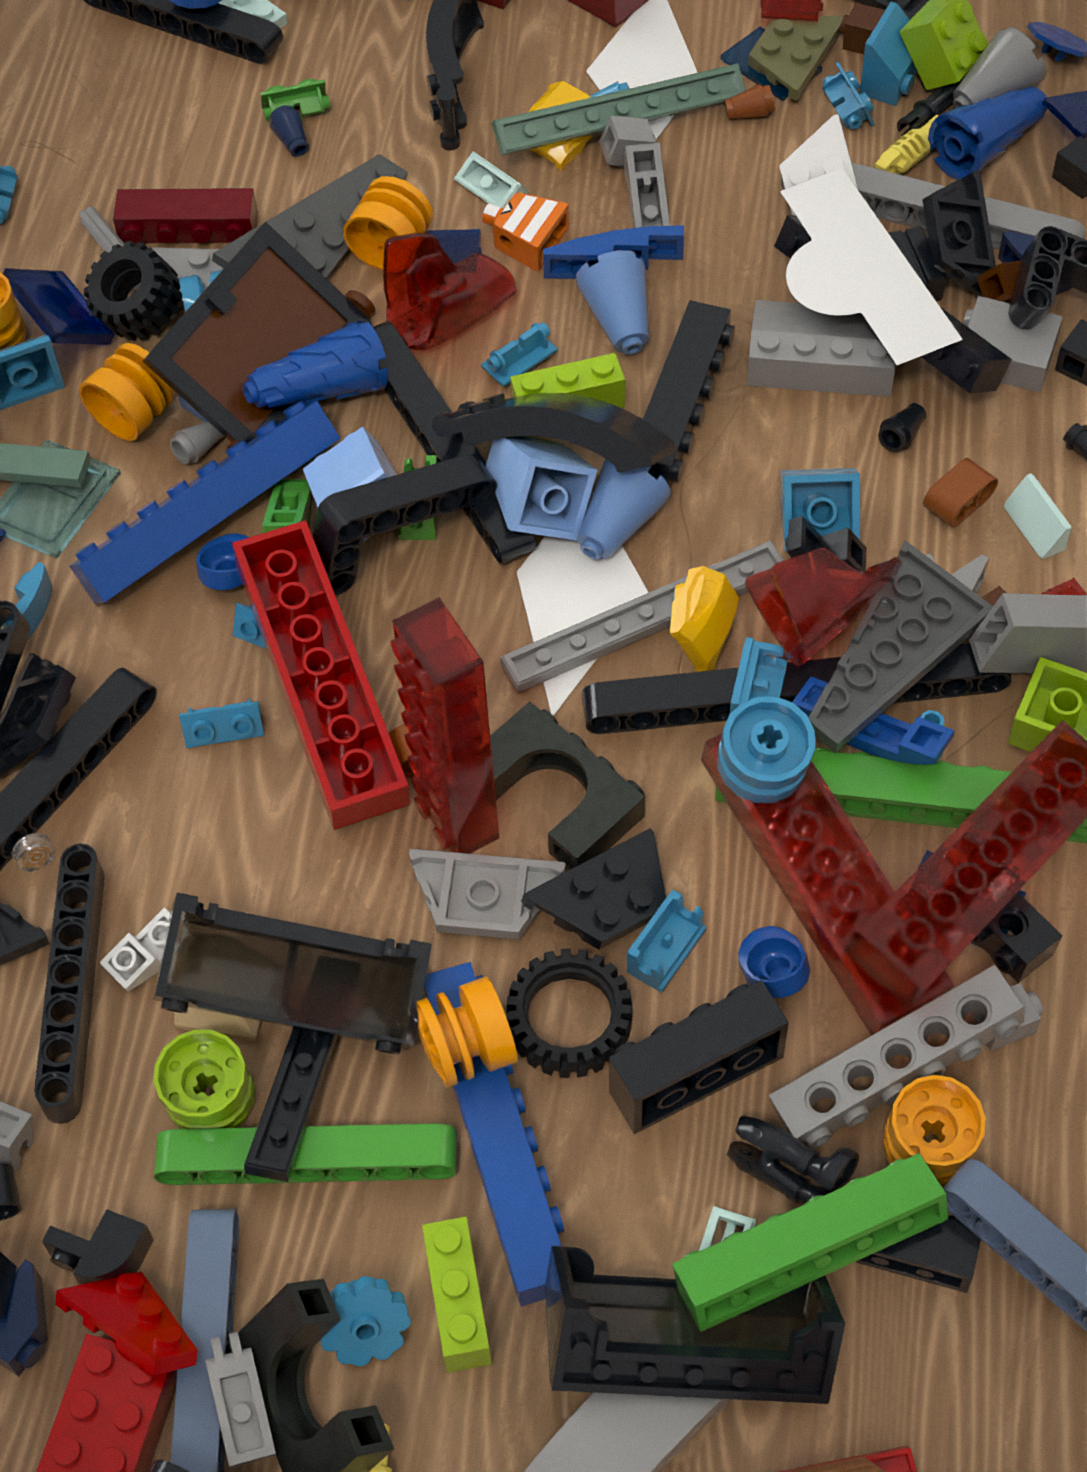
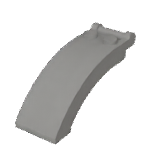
[524,1317,731,1472]

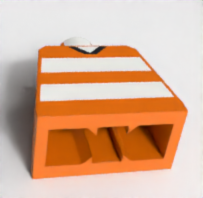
[482,192,569,272]

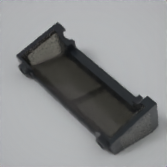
[153,892,432,1055]
[545,1246,845,1404]

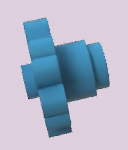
[320,1276,411,1366]

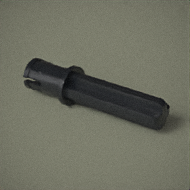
[897,74,966,136]

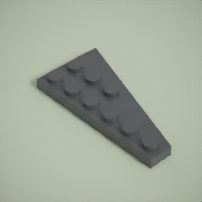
[212,154,408,280]
[808,541,993,753]

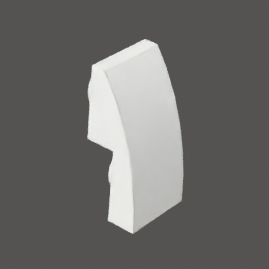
[99,908,189,992]

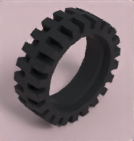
[506,948,633,1078]

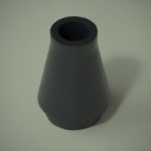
[878,403,926,452]

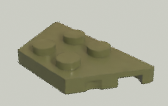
[748,16,844,101]

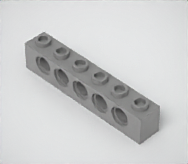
[769,965,1024,1149]

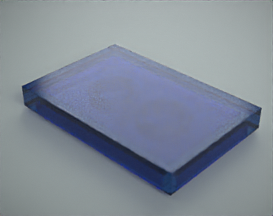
[3,268,115,345]

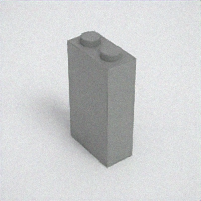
[969,593,1087,673]

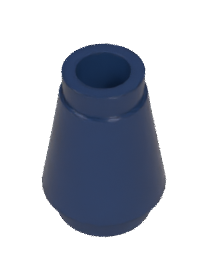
[270,105,309,157]

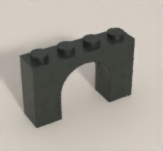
[462,701,645,870]
[238,1279,394,1472]

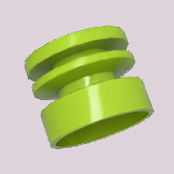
[153,1030,255,1129]

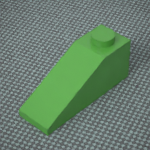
[262,479,312,533]

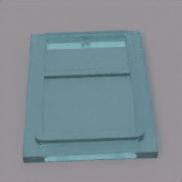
[0,439,121,559]

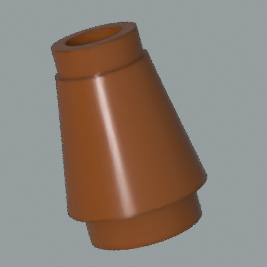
[724,84,775,120]

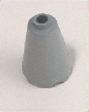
[953,27,1047,108]

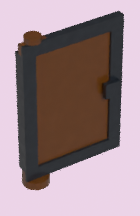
[142,222,376,449]

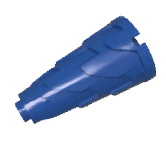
[928,86,1048,179]
[242,319,388,409]

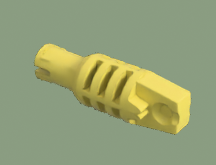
[875,115,939,175]

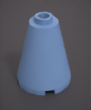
[576,250,649,355]
[577,459,671,560]

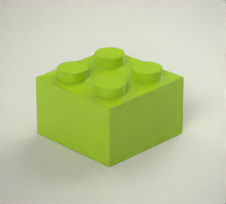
[899,0,988,90]
[1008,657,1087,771]

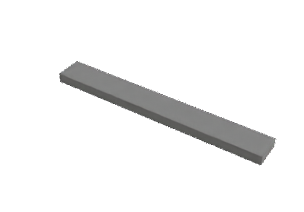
[500,541,787,693]

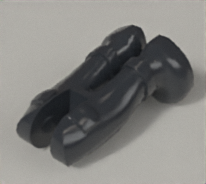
[726,1115,859,1205]

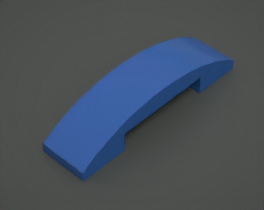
[792,677,954,765]

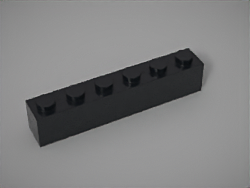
[643,300,735,489]

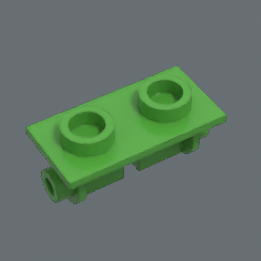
[260,79,331,121]

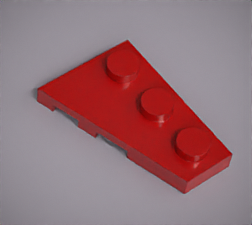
[55,1271,198,1376]

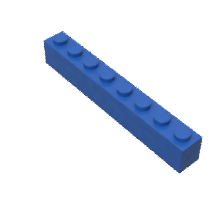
[69,400,340,604]
[424,962,564,1307]

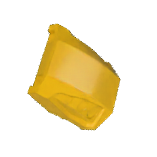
[528,81,593,170]
[670,566,739,672]

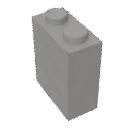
[963,296,1063,393]

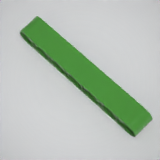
[154,1124,457,1185]

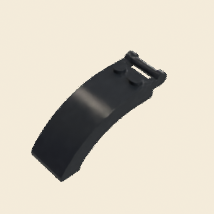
[426,0,484,151]
[432,393,676,473]

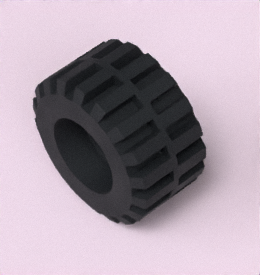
[84,241,182,341]

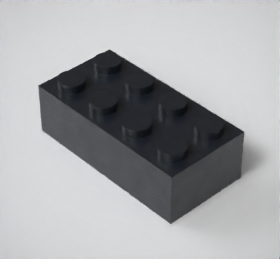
[609,980,789,1134]

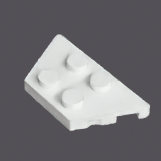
[779,114,859,215]

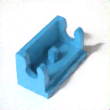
[730,637,787,713]
[627,889,707,993]

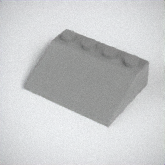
[747,300,895,397]

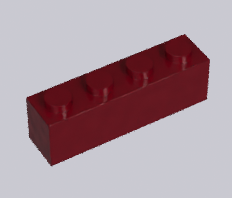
[113,188,258,244]

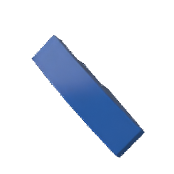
[543,225,684,279]

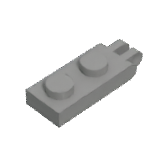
[205,1332,276,1468]

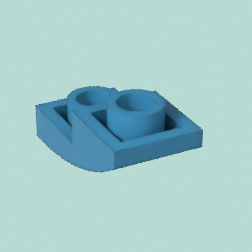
[2,562,53,639]

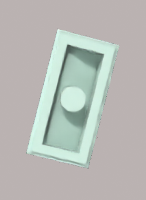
[454,151,529,208]
[1004,474,1071,559]

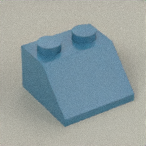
[860,1,918,106]
[0,335,65,410]
[780,468,860,551]

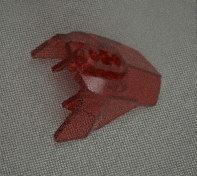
[383,233,516,351]
[745,548,903,667]

